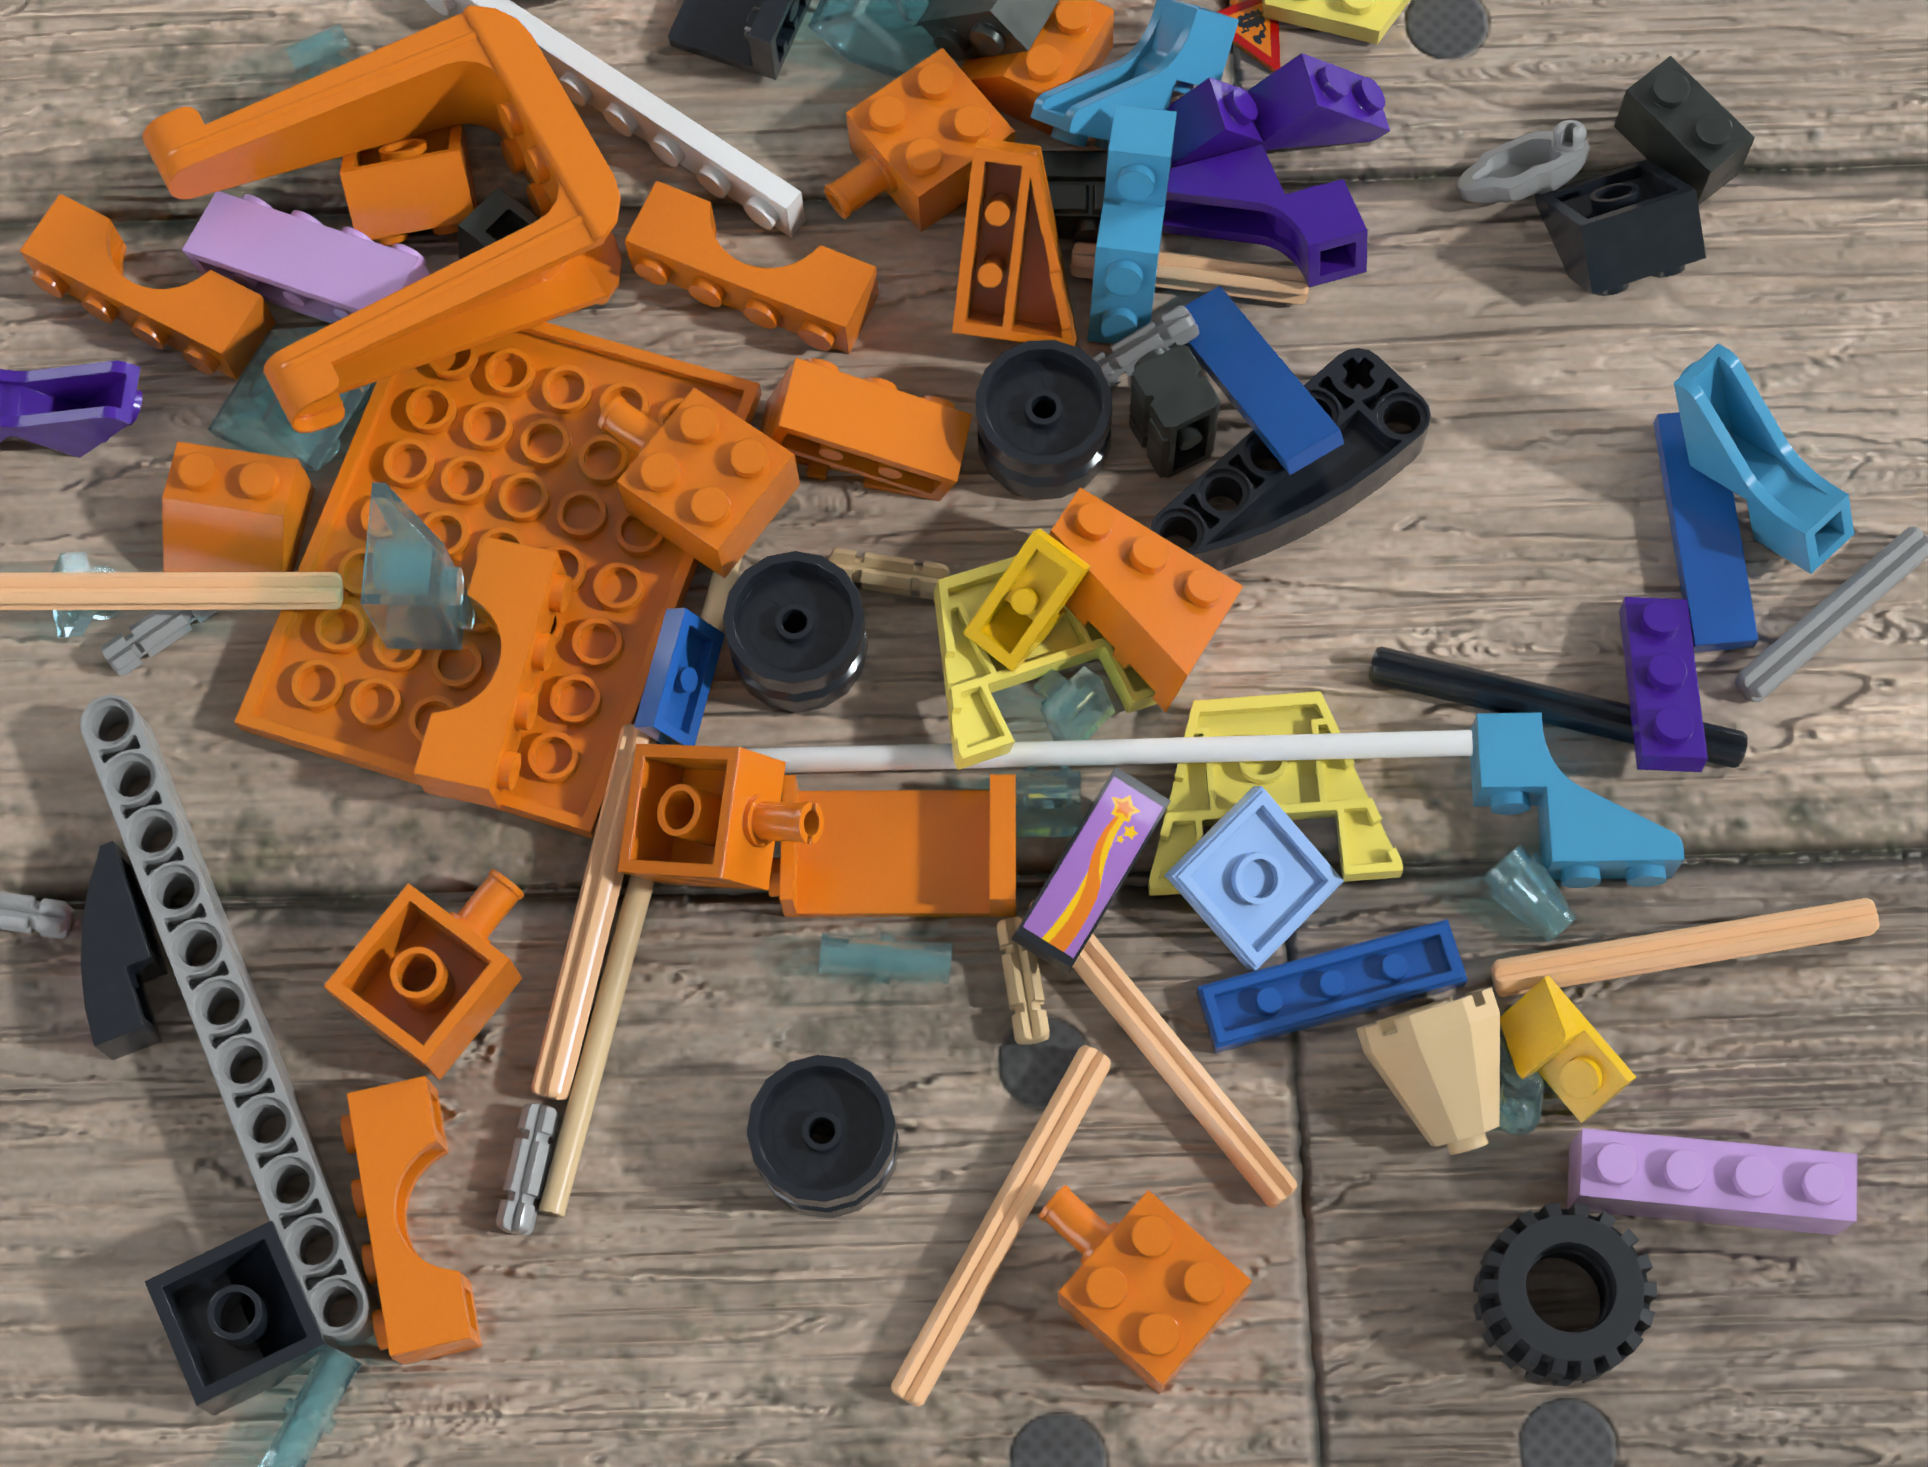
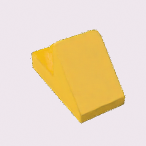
[962,528,1091,672]
[1500,975,1637,1123]

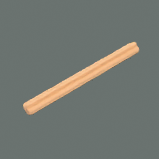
[0,572,343,610]
[531,724,657,1100]
[1491,898,1879,997]
[1029,900,1297,1208]
[891,1045,1111,1407]

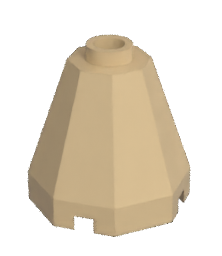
[1356,987,1500,1155]

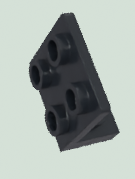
[668,0,812,80]

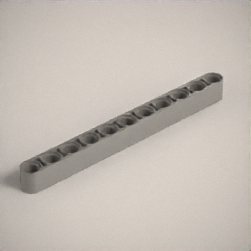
[80,695,380,1346]

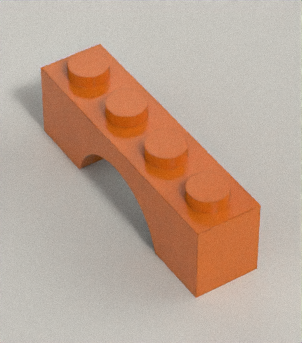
[625,181,879,354]
[20,194,276,380]
[413,537,572,809]
[341,1076,482,1365]

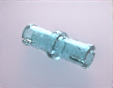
[819,932,952,985]
[257,1345,362,1467]

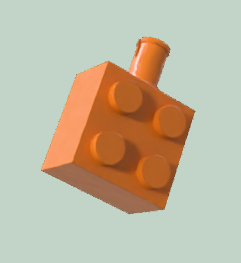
[824,48,1015,232]
[597,387,800,579]
[618,744,824,891]
[323,869,524,1081]
[1038,1185,1252,1395]

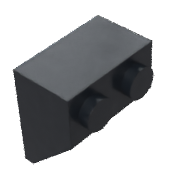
[1535,159,1706,296]
[144,1220,327,1416]

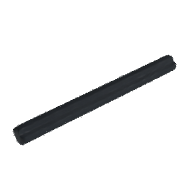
[1369,646,1748,768]

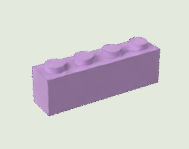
[182,191,430,324]
[1567,1128,1857,1235]

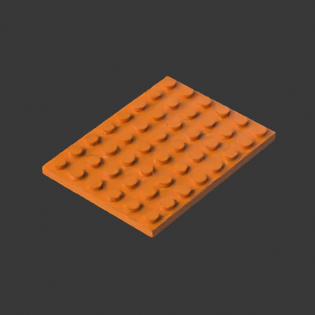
[234,322,762,839]

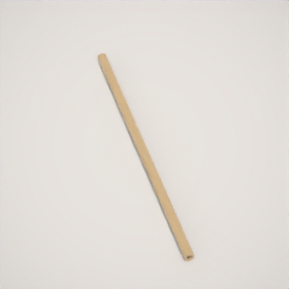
[538,557,743,1218]

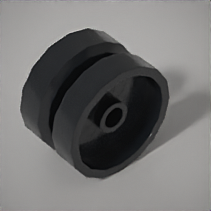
[976,340,1112,500]
[723,551,868,713]
[746,1055,900,1218]

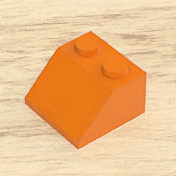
[961,0,1114,136]
[340,124,478,246]
[162,441,315,572]

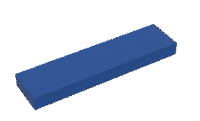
[1184,286,1344,475]
[1653,412,1759,653]
[1196,919,1468,1054]

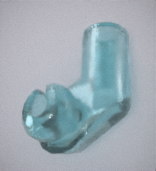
[1499,1036,1545,1135]

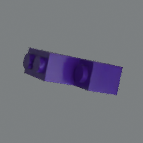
[1167,53,1390,167]
[1162,144,1368,288]
[0,360,143,458]

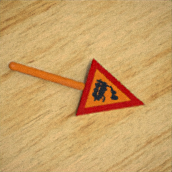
[1217,0,1281,72]

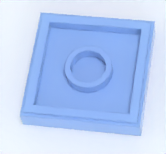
[1164,786,1344,971]

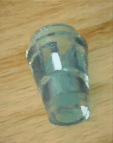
[1481,844,1577,942]

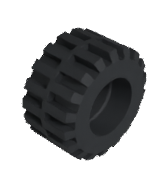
[1473,1202,1657,1386]

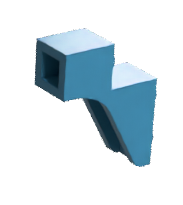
[1031,0,1239,151]
[1087,105,1177,344]
[1674,344,1854,574]
[1470,713,1684,888]

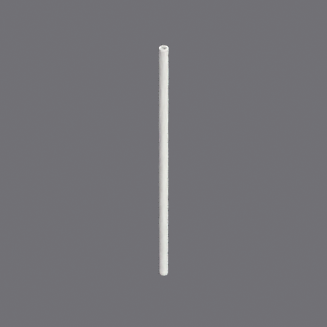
[748,730,1473,773]

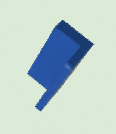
[634,608,725,745]

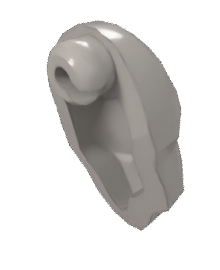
[1457,120,1590,203]

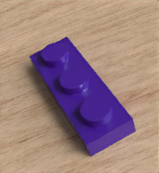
[1619,597,1708,772]

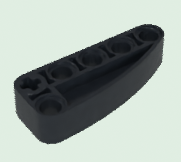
[1151,348,1431,571]

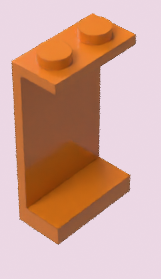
[769,774,1016,917]

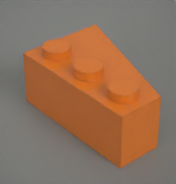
[952,138,1078,346]
[760,358,973,501]
[1049,487,1243,713]

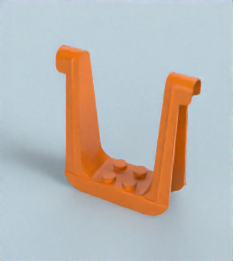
[142,5,622,433]

